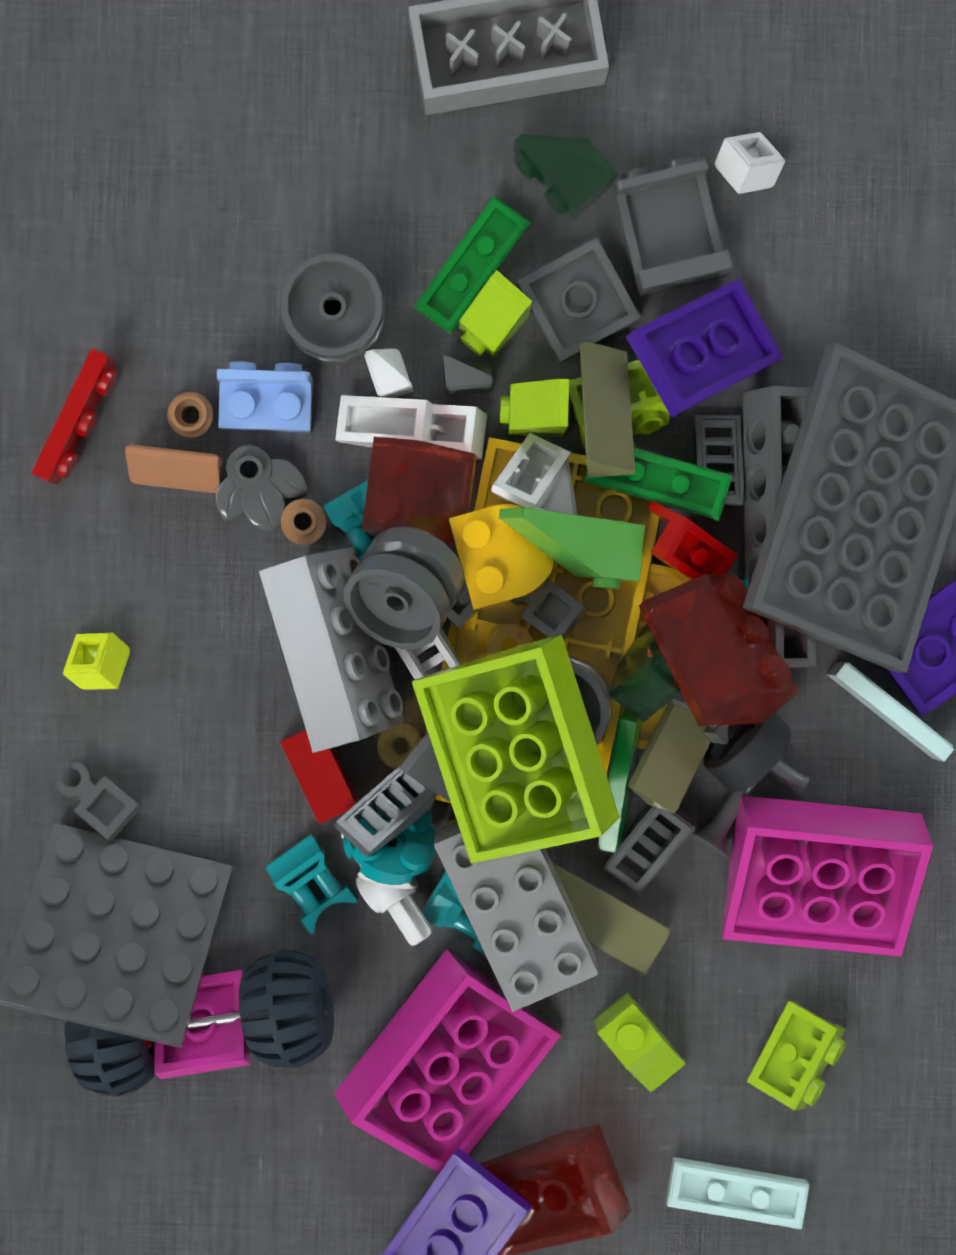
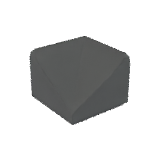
[443,355,492,396]

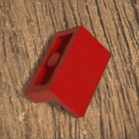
[647,501,738,594]
[280,729,360,824]

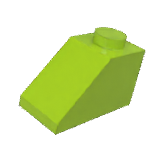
[459,270,533,358]
[500,379,569,437]
[593,992,686,1092]

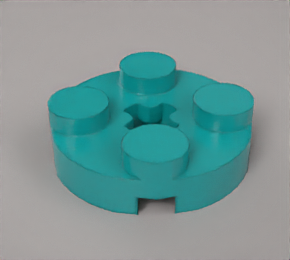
[343,798,436,885]

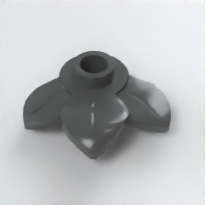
[216,444,307,532]

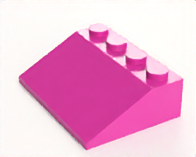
[722,795,934,957]
[334,949,562,1173]

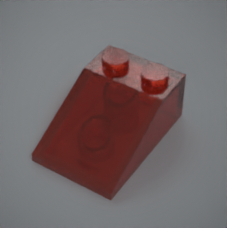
[480,1124,632,1255]

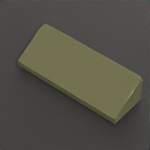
[580,342,635,478]
[628,693,723,813]
[552,863,671,975]

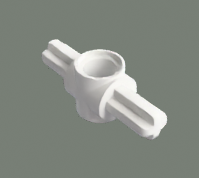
[341,833,433,946]

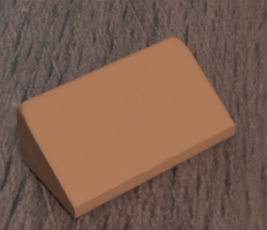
[125,444,224,493]

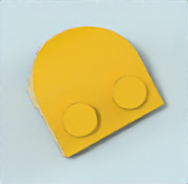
[449,504,555,610]

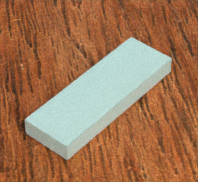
[826,662,954,762]
[665,1157,809,1229]

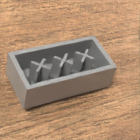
[408,0,609,115]
[259,547,405,753]
[434,822,599,1012]

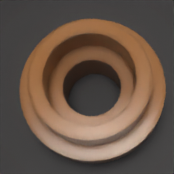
[167,392,214,438]
[281,499,327,545]

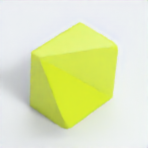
[62,633,130,690]

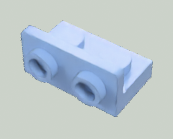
[217,362,313,432]

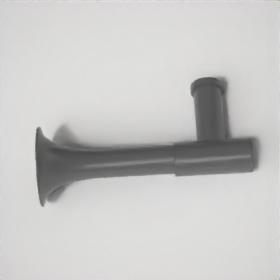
[689,760,811,859]

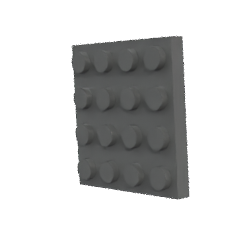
[0,823,233,1048]

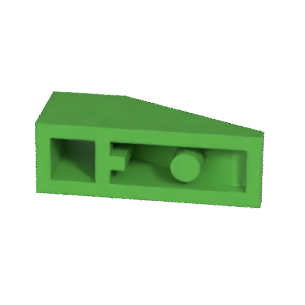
[499,508,645,590]

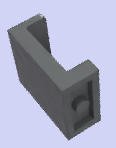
[613,157,733,298]

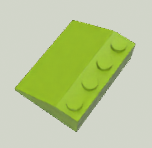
[412,634,620,864]

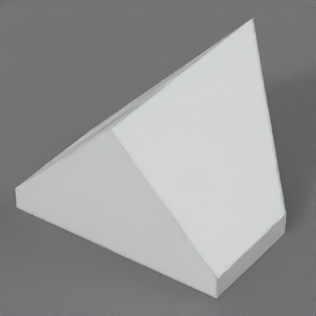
[491,433,578,515]

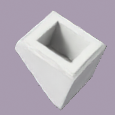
[715,132,785,194]
[364,349,413,398]

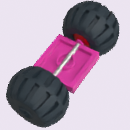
[64,950,334,1096]

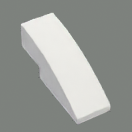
[335,395,487,460]

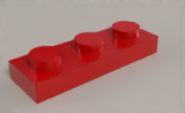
[31,348,118,485]

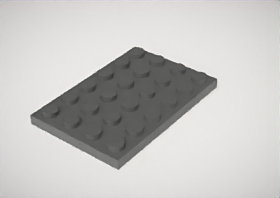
[743,343,956,673]

